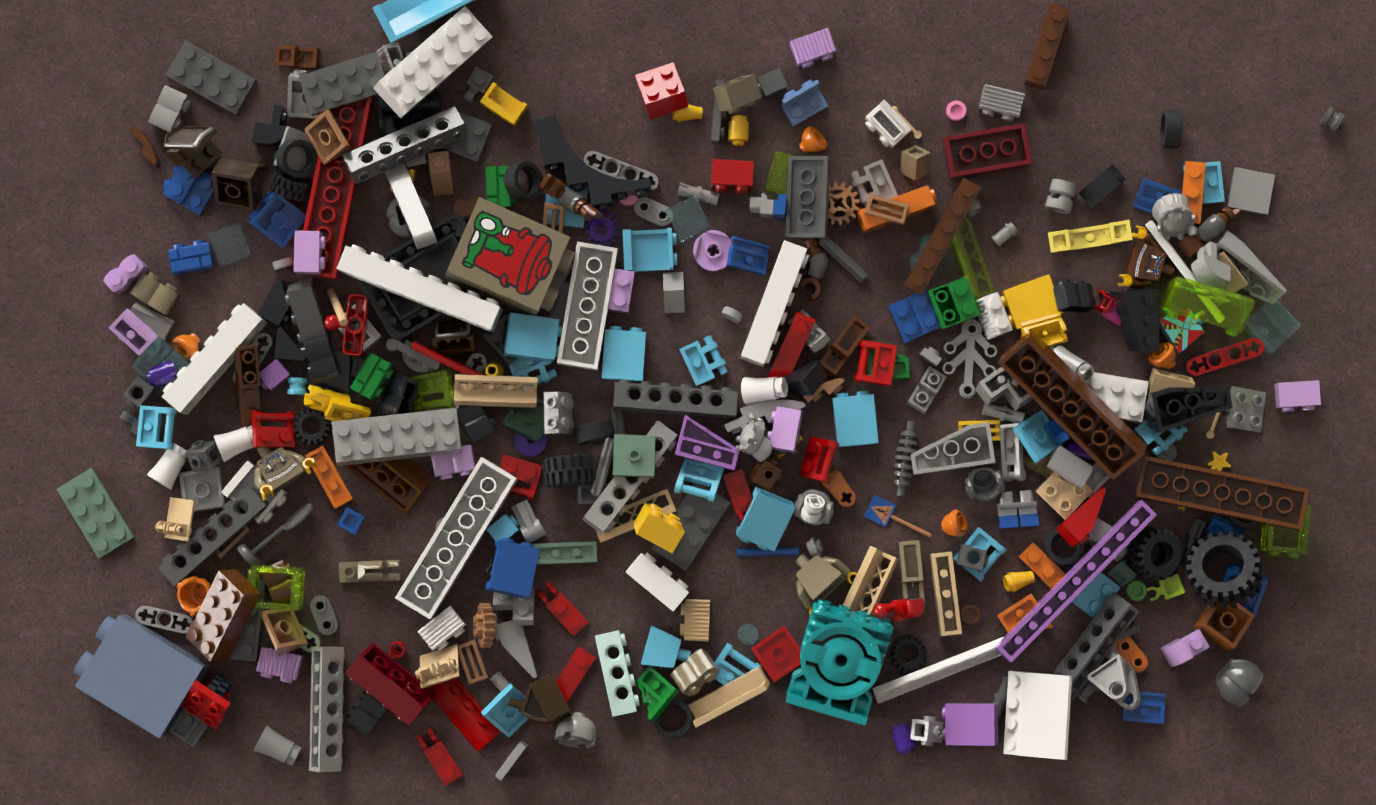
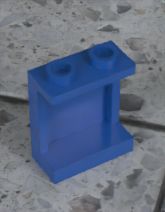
[485,538,539,599]

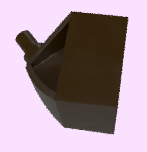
[212,157,268,211]
[508,673,572,725]

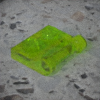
[411,370,455,412]

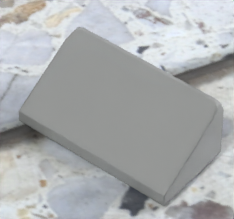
[1047,446,1094,489]

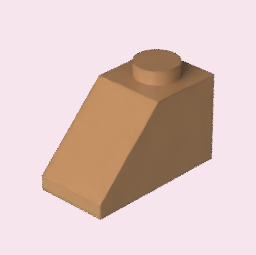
[428,151,454,197]

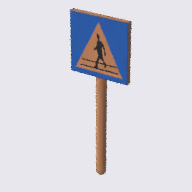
[863,495,932,537]

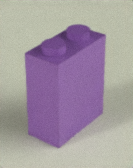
[942,703,998,746]

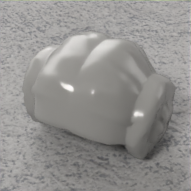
[794,489,834,525]

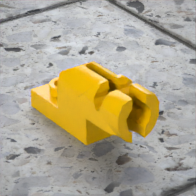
[304,385,371,421]

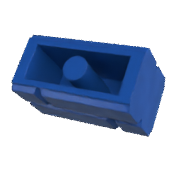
[168,240,215,276]

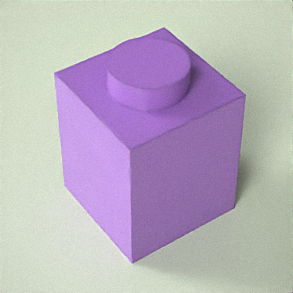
[259,359,292,391]

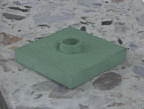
[613,434,655,478]

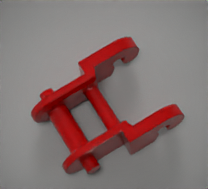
[1093,289,1115,314]

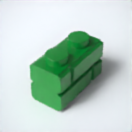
[486,166,516,209]
[350,352,395,401]

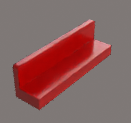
[429,678,501,751]

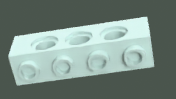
[595,630,640,717]

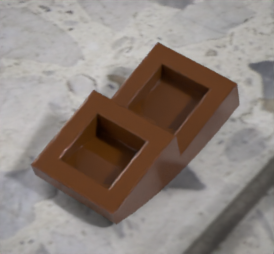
[275,45,320,69]
[130,126,161,168]

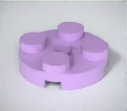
[693,230,732,272]

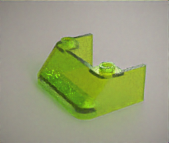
[1159,277,1256,337]

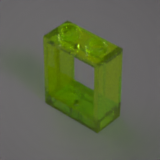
[1261,505,1311,558]
[248,565,305,611]

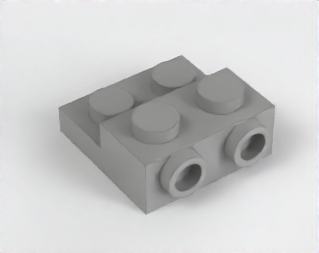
[287,70,322,119]
[544,392,574,435]

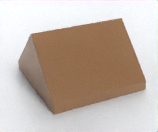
[304,110,352,164]
[260,607,308,657]

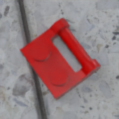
[854,340,897,387]
[252,411,295,449]
[799,436,840,483]
[500,455,543,501]

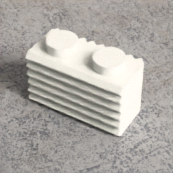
[976,292,1013,340]
[418,606,466,651]

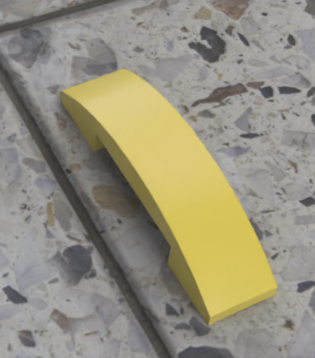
[1048,220,1132,253]

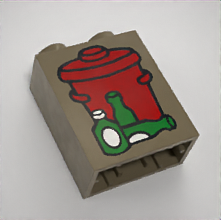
[444,197,575,316]

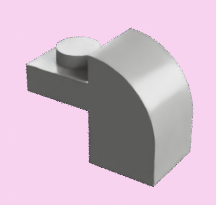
[1191,241,1231,292]
[787,309,831,353]

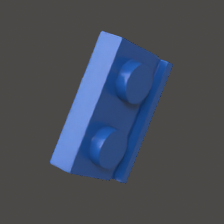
[1133,178,1182,213]
[726,236,770,275]
[1121,692,1166,724]

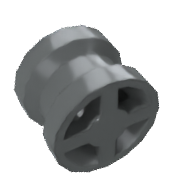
[1320,107,1345,132]

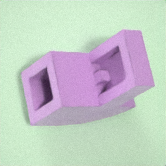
[1160,629,1209,667]

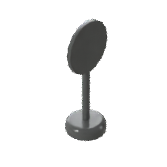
[237,503,313,569]

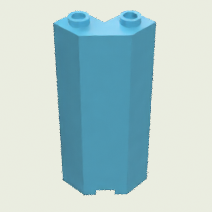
[372,0,475,43]

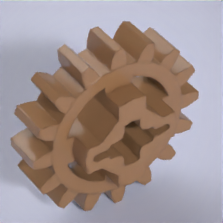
[828,181,860,226]
[473,603,498,648]

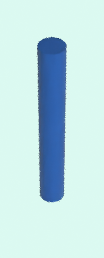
[737,547,799,557]

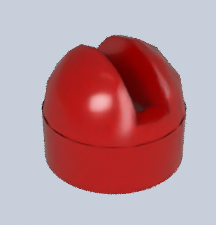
[389,641,406,658]

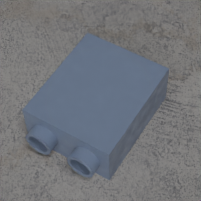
[73,614,210,738]

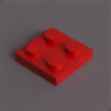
[751,625,801,682]

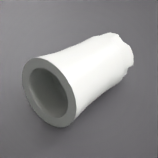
[741,377,788,405]
[214,425,253,462]
[147,443,187,490]

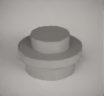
[806,537,824,557]

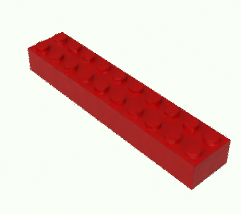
[303,96,375,281]

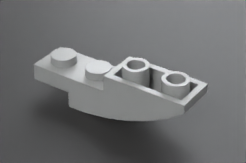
[724,400,806,435]

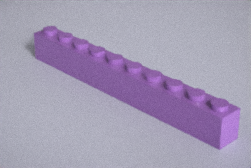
[994,500,1157,663]

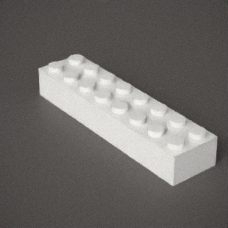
[337,244,503,333]
[395,457,518,619]

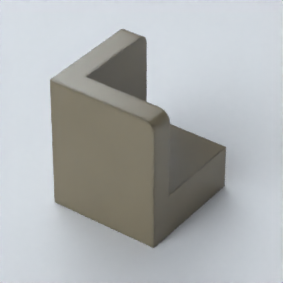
[900,145,931,180]

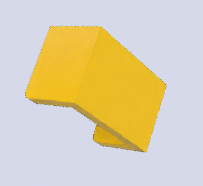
[480,82,528,127]

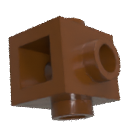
[750,456,783,490]

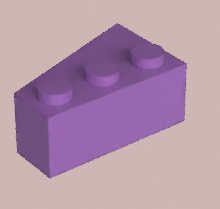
[675,415,740,471]

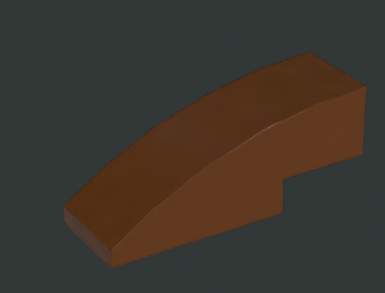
[820,315,870,380]

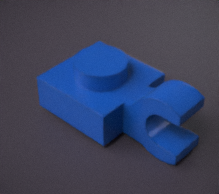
[1205,514,1245,538]

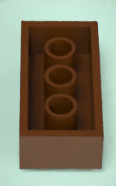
[186,569,261,662]

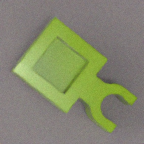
[1146,574,1185,601]

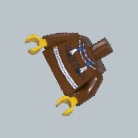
[1118,225,1175,289]

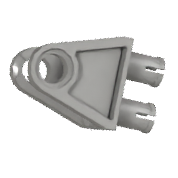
[1087,646,1141,711]

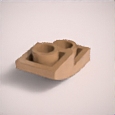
[803,378,844,403]

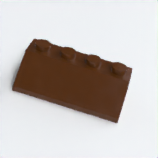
[346,458,434,514]

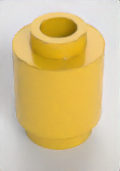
[728,115,749,146]

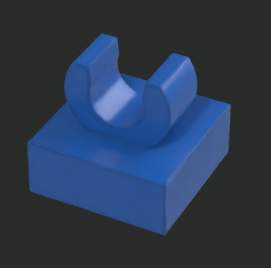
[337,507,365,535]

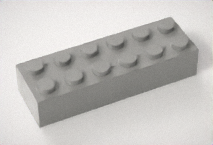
[332,408,461,466]

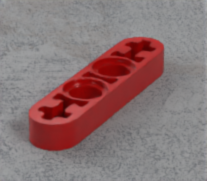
[1186,338,1264,376]

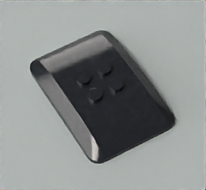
[357,214,468,340]

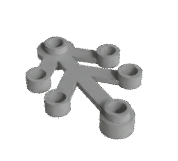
[942,319,997,399]

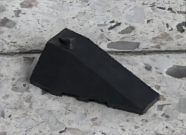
[1145,387,1233,433]

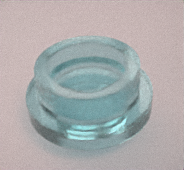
[738,624,758,645]

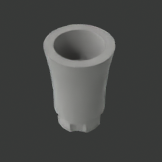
[1053,345,1094,384]
[253,725,301,765]

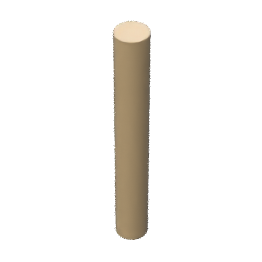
[327,288,348,326]

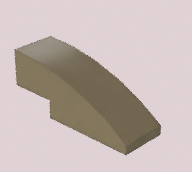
[899,540,925,603]

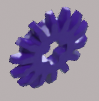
[584,212,620,247]

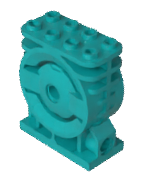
[786,599,894,726]

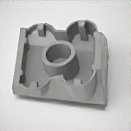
[118,302,175,357]

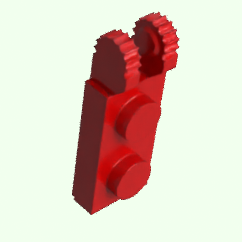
[723,469,753,523]
[536,581,589,636]
[416,727,464,786]

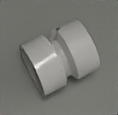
[1045,179,1078,214]

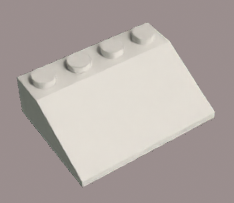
[1003,671,1072,760]

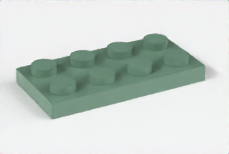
[57,468,135,559]

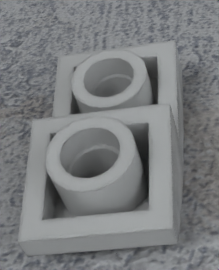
[906,366,947,414]

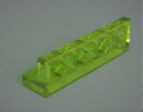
[951,215,995,299]

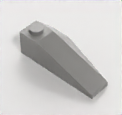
[1215,230,1287,304]
[911,422,995,475]

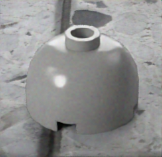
[555,712,597,748]

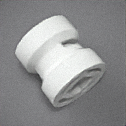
[800,494,825,523]

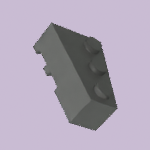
[285,277,329,345]

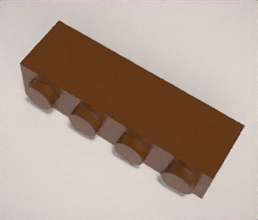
[1024,3,1070,90]

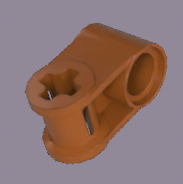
[820,469,856,508]

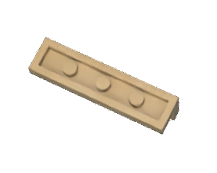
[454,374,538,408]
[596,489,676,543]
[843,546,899,617]
[688,666,770,727]

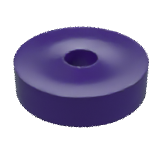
[514,423,548,456]

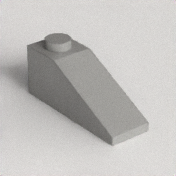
[495,620,538,678]

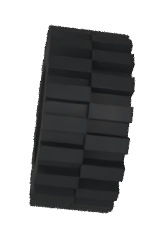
[1186,531,1263,610]

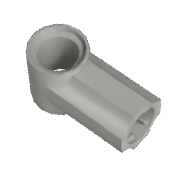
[511,500,546,543]

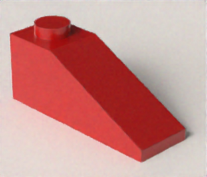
[1056,486,1106,547]

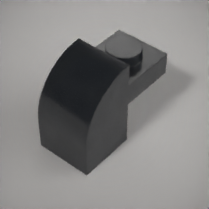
[252,104,288,147]
[1079,164,1126,208]

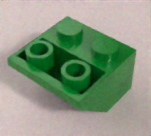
[927,277,981,329]

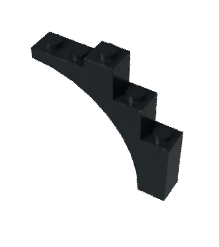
[536,115,652,212]

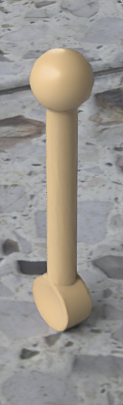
[892,106,922,139]
[1206,412,1221,439]

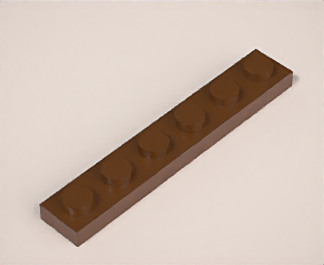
[903,178,981,295]

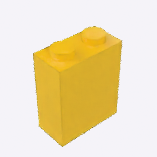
[1000,274,1063,331]

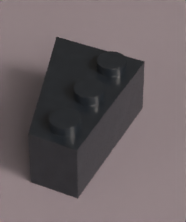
[1110,288,1160,353]

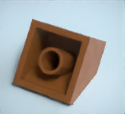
[1193,603,1255,652]

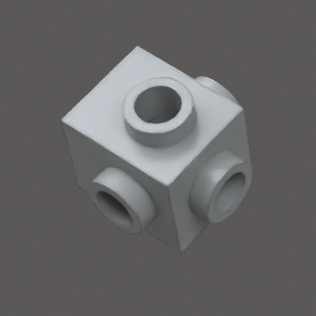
[911,716,944,746]

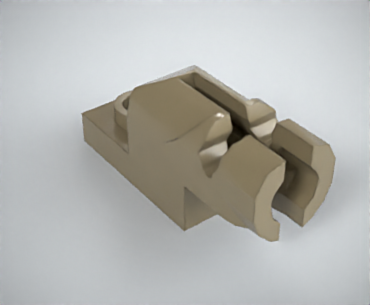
[339,560,401,583]

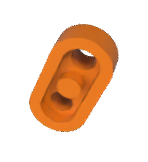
[1114,637,1148,673]

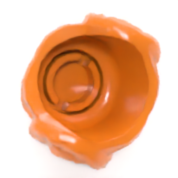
[177,575,211,617]

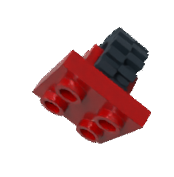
[182,673,234,730]

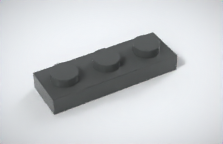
[711,80,727,144]

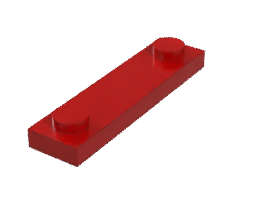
[767,312,816,378]
[549,647,596,727]

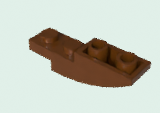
[235,345,262,426]

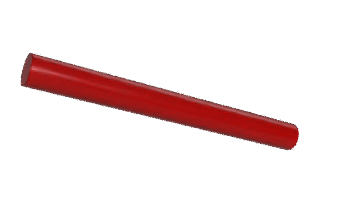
[410,341,485,384]

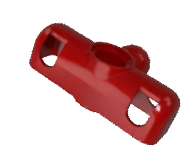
[324,294,369,356]
[873,598,925,621]

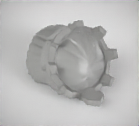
[1152,193,1197,240]
[735,412,772,462]

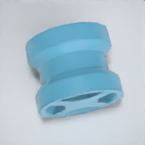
[287,378,308,395]

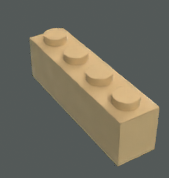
[929,552,962,636]

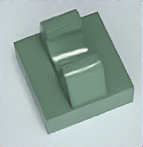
[1108,559,1136,587]

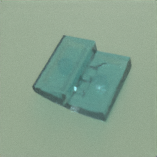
[1241,300,1302,355]
[131,336,190,394]

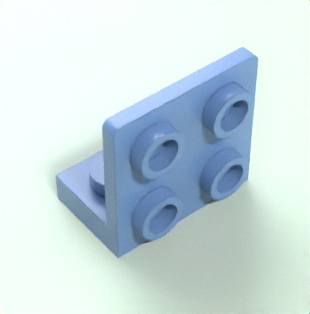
[781,79,828,127]

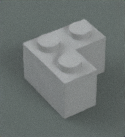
[975,367,1033,411]

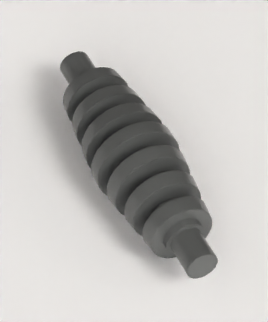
[894,421,918,497]

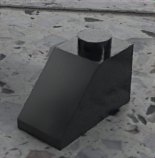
[257,278,291,327]

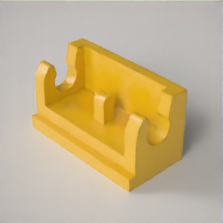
[1021,312,1068,347]

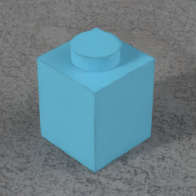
[486,514,519,541]

